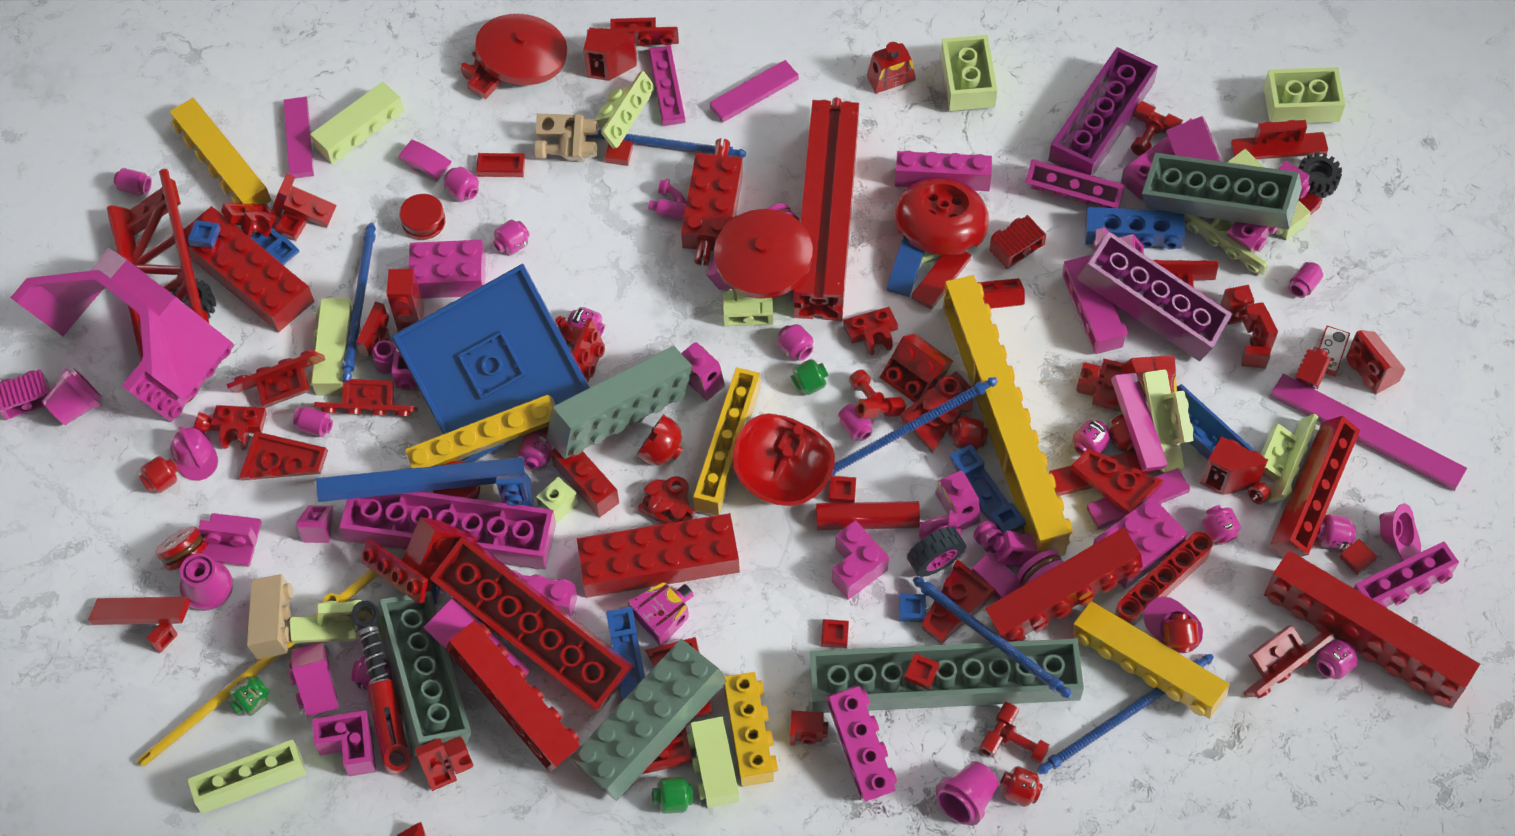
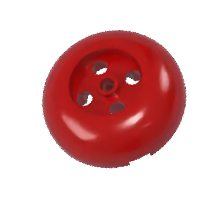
[893,177,989,255]

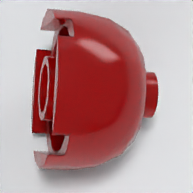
[636,415,683,466]

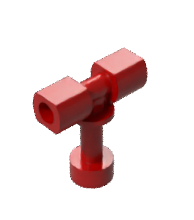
[1131,100,1183,156]
[849,369,906,418]
[979,701,1050,764]

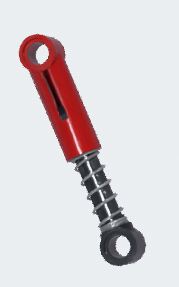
[350,601,411,775]

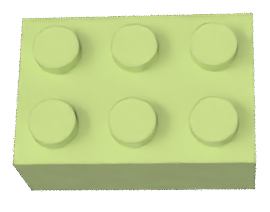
[940,35,998,111]
[1263,67,1346,123]

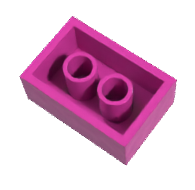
[409,240,486,299]
[1093,496,1188,590]

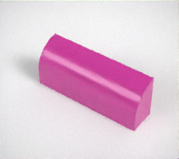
[1166,116,1221,219]
[423,598,531,675]

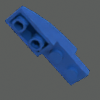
[496,473,534,507]

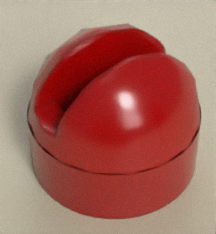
[193,412,212,433]
[1248,482,1271,505]

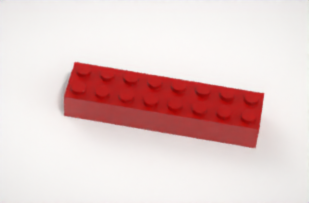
[430,536,635,710]
[1264,550,1480,709]

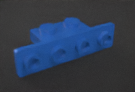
[1177,384,1254,460]

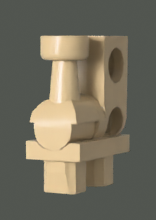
[535,113,599,162]

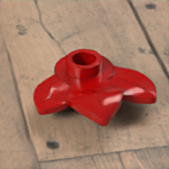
[922,376,973,425]
[643,476,690,521]

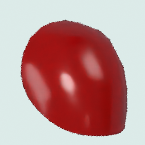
[733,413,835,506]

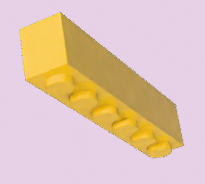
[169,97,271,204]
[693,367,761,516]
[405,395,556,468]
[1073,601,1229,719]

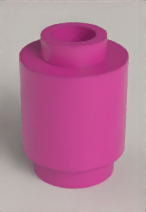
[114,168,152,196]
[1288,262,1324,298]
[372,340,397,374]
[838,403,874,441]
[293,407,333,437]

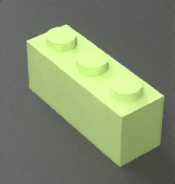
[687,716,739,808]

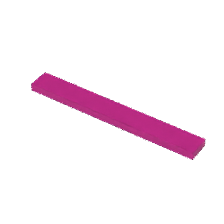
[1270,373,1467,491]

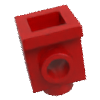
[1220,285,1255,325]
[790,710,829,746]

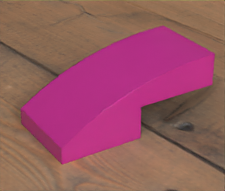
[397,139,452,182]
[972,551,1023,600]

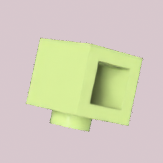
[536,477,578,524]

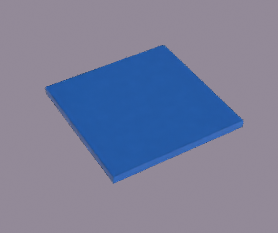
[391,263,590,463]

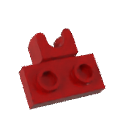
[461,51,503,100]
[221,203,276,237]
[356,301,390,357]
[1241,302,1278,350]
[843,307,898,356]
[1076,358,1124,411]
[211,405,267,450]
[415,736,474,791]

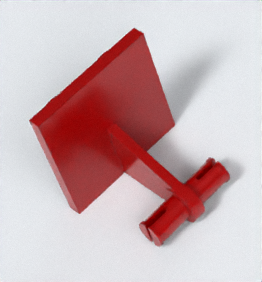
[555,316,605,383]

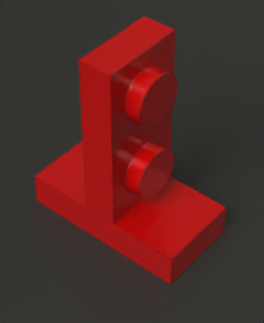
[272,173,337,228]

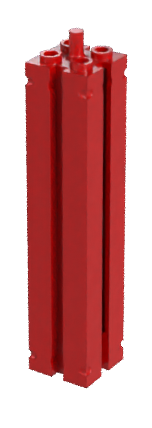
[794,97,859,321]

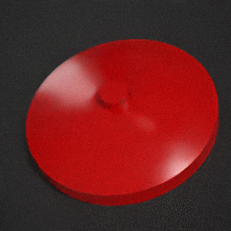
[475,14,567,85]
[714,209,813,299]

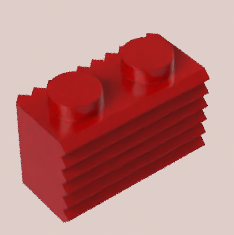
[989,215,1047,269]
[1295,347,1331,390]

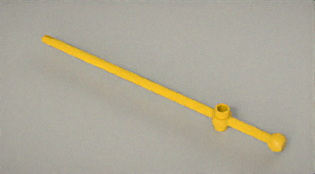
[137,570,379,766]

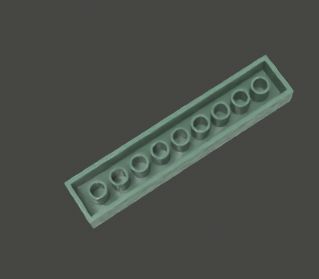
[810,638,1084,713]

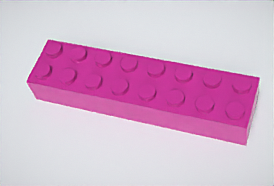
[339,492,556,569]

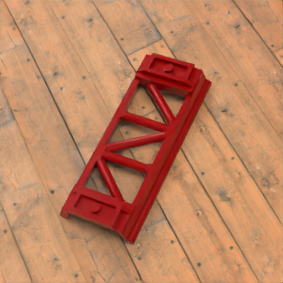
[106,169,210,363]

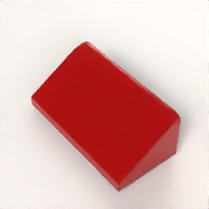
[977,278,1025,309]

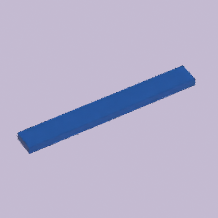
[316,457,525,502]

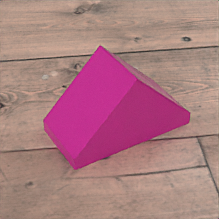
[297,505,334,543]

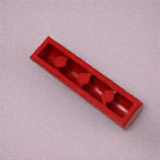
[816,501,920,530]

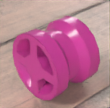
[973,521,1004,553]

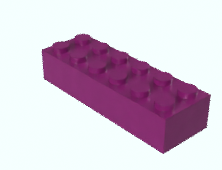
[1048,47,1158,175]
[1076,231,1232,362]

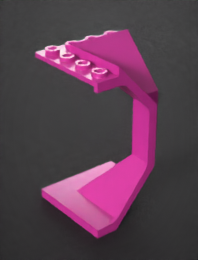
[10,248,235,422]

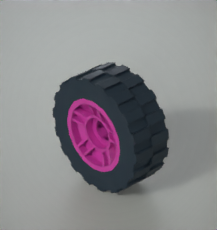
[906,526,967,577]

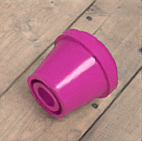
[42,368,102,426]
[179,553,233,611]
[935,761,999,826]

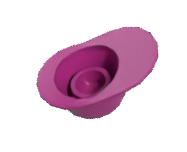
[170,426,218,481]
[1379,503,1421,561]
[1143,597,1203,654]

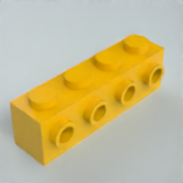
[724,672,778,787]

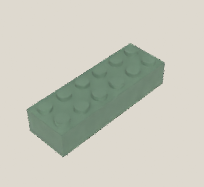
[1142,153,1302,229]
[547,345,692,459]
[377,591,472,756]
[570,639,727,801]

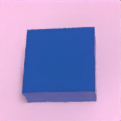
[188,220,221,249]
[899,593,926,623]

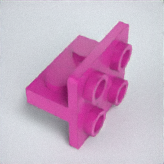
[198,513,262,567]

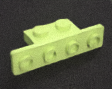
[595,71,655,149]
[1185,214,1268,275]
[1143,370,1193,473]
[1261,414,1318,503]
[290,600,382,643]

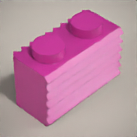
[0,369,50,420]

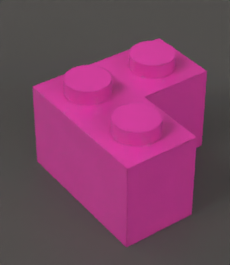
[832,520,889,600]
[288,642,339,717]
[312,710,376,777]

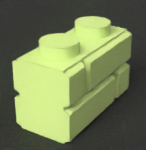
[723,289,773,326]

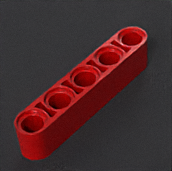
[1115,531,1213,626]

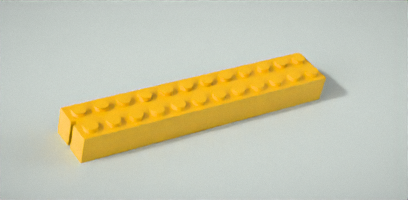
[943,275,1073,556]

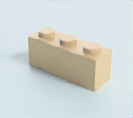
[247,574,294,659]

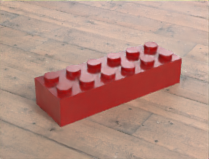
[183,206,314,333]
[576,513,740,598]
[985,527,1143,642]
[446,620,580,773]

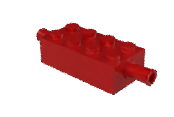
[681,138,743,266]

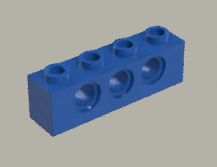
[1085,207,1185,250]

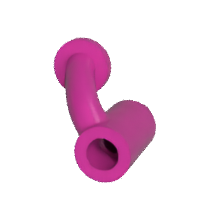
[648,179,686,220]
[919,510,961,540]

